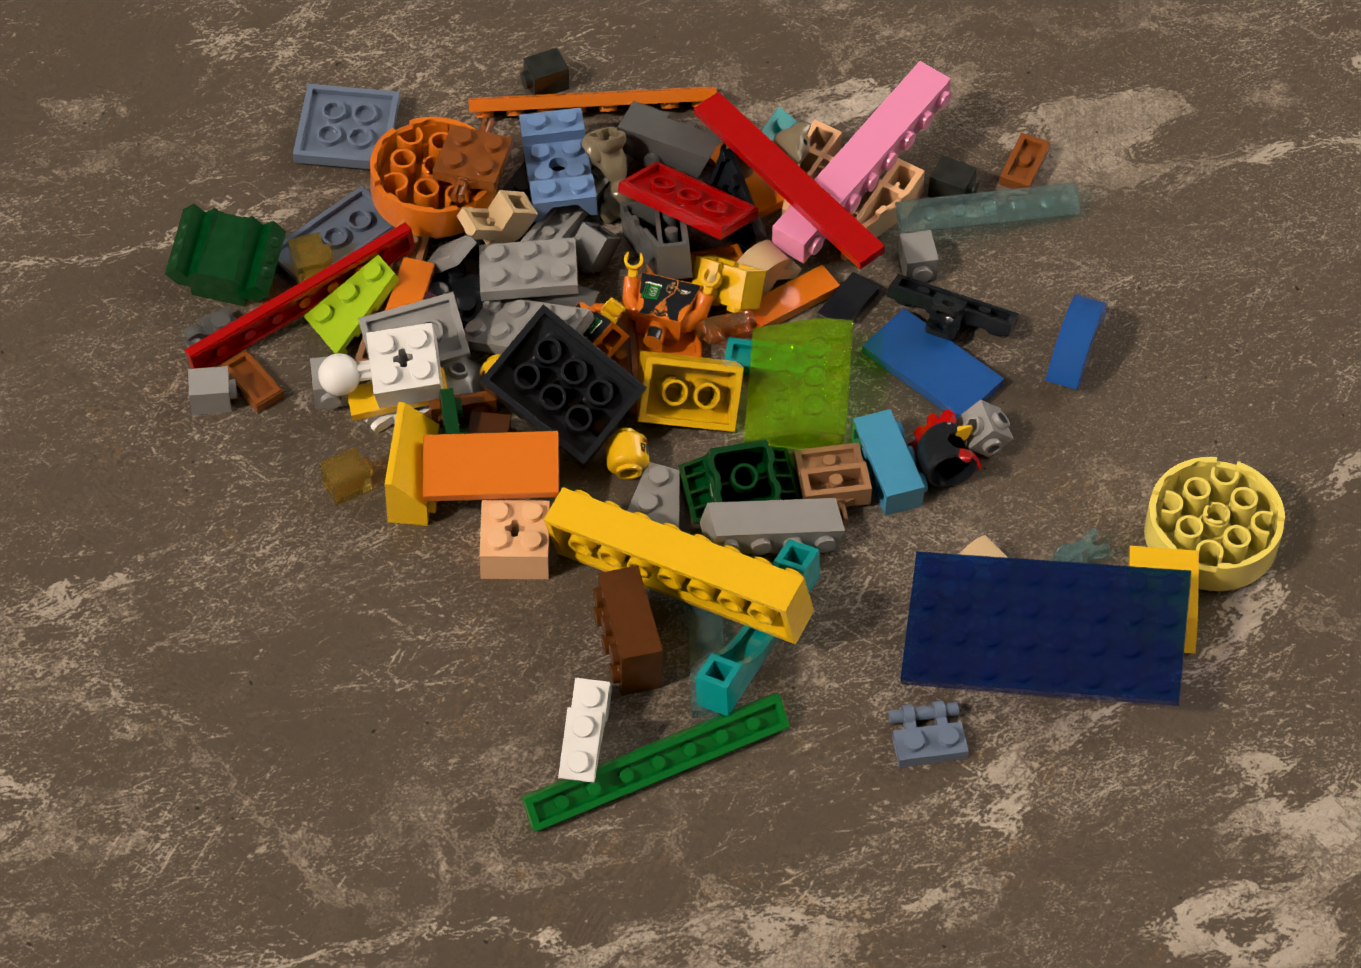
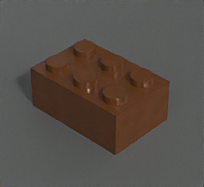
[593,565,663,696]

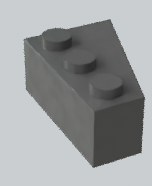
[620,201,693,281]

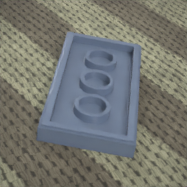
[276,185,395,285]

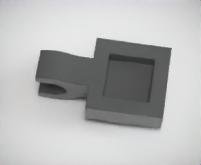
[183,306,236,348]

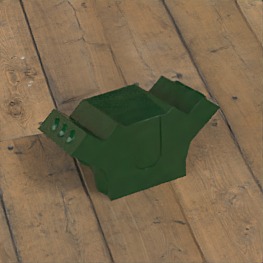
[165,203,286,307]
[678,439,801,524]

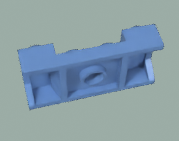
[519,108,598,222]

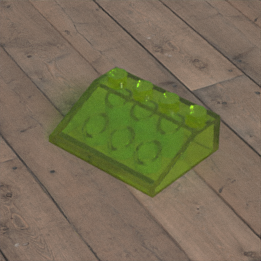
[744,317,853,449]

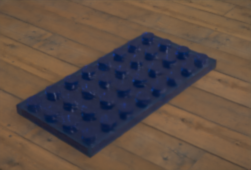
[900,551,1192,706]

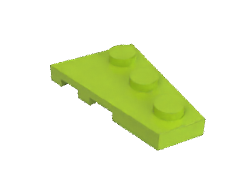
[304,255,400,354]

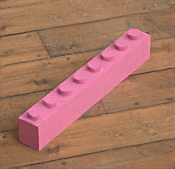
[772,61,952,264]

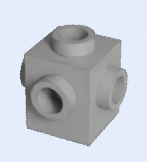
[956,399,1013,458]

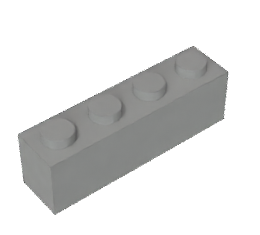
[700,498,845,555]

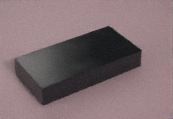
[816,272,880,334]

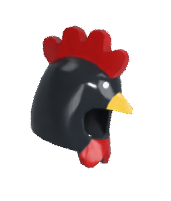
[907,409,982,488]

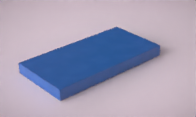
[862,308,1004,421]

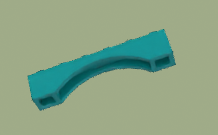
[695,539,820,716]

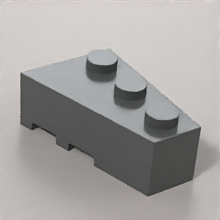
[617,101,721,179]

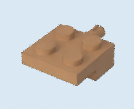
[793,442,872,526]

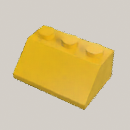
[636,351,744,432]
[385,402,440,526]

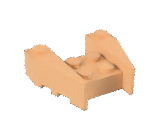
[782,119,925,261]

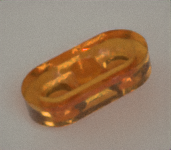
[695,311,757,344]

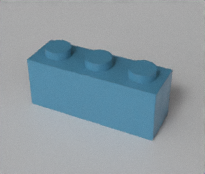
[851,409,928,516]

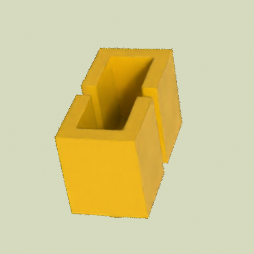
[692,255,766,314]

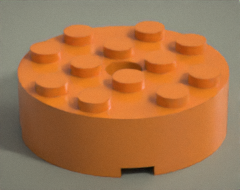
[370,117,497,239]

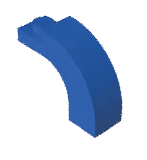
[1045,294,1108,390]

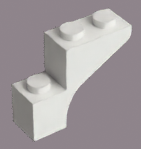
[558,678,612,783]

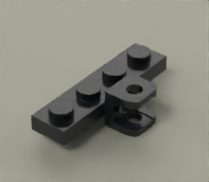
[887,274,1019,340]

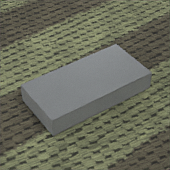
[427,235,477,275]

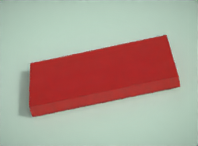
[618,161,759,240]

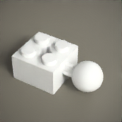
[318,323,443,408]

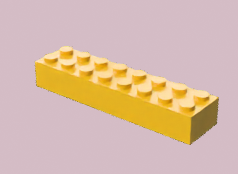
[544,487,814,645]

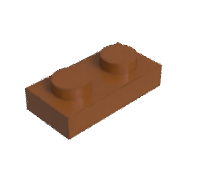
[999,132,1051,194]
[429,391,497,428]

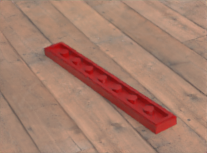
[694,92,885,270]
[184,222,416,369]

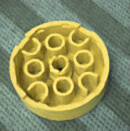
[1144,457,1285,591]

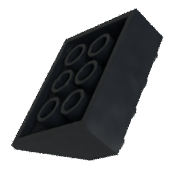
[480,304,647,470]

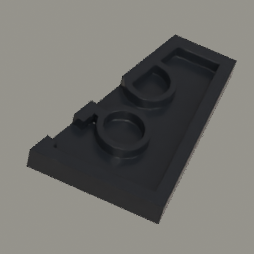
[708,148,767,254]

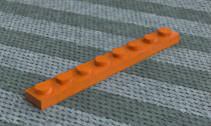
[468,86,717,118]

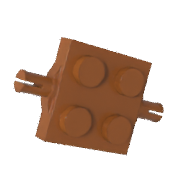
[433,116,513,203]

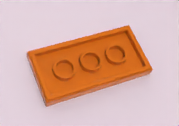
[423,431,559,501]

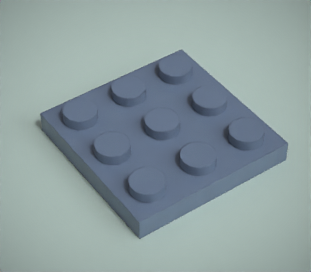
[293,84,400,169]

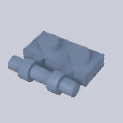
[888,700,969,768]

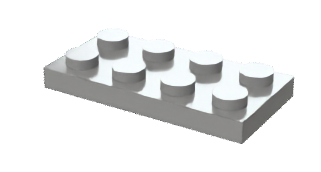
[464,299,595,354]

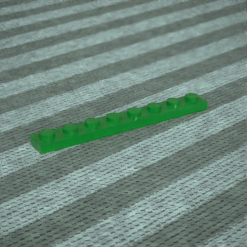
[521,693,790,832]

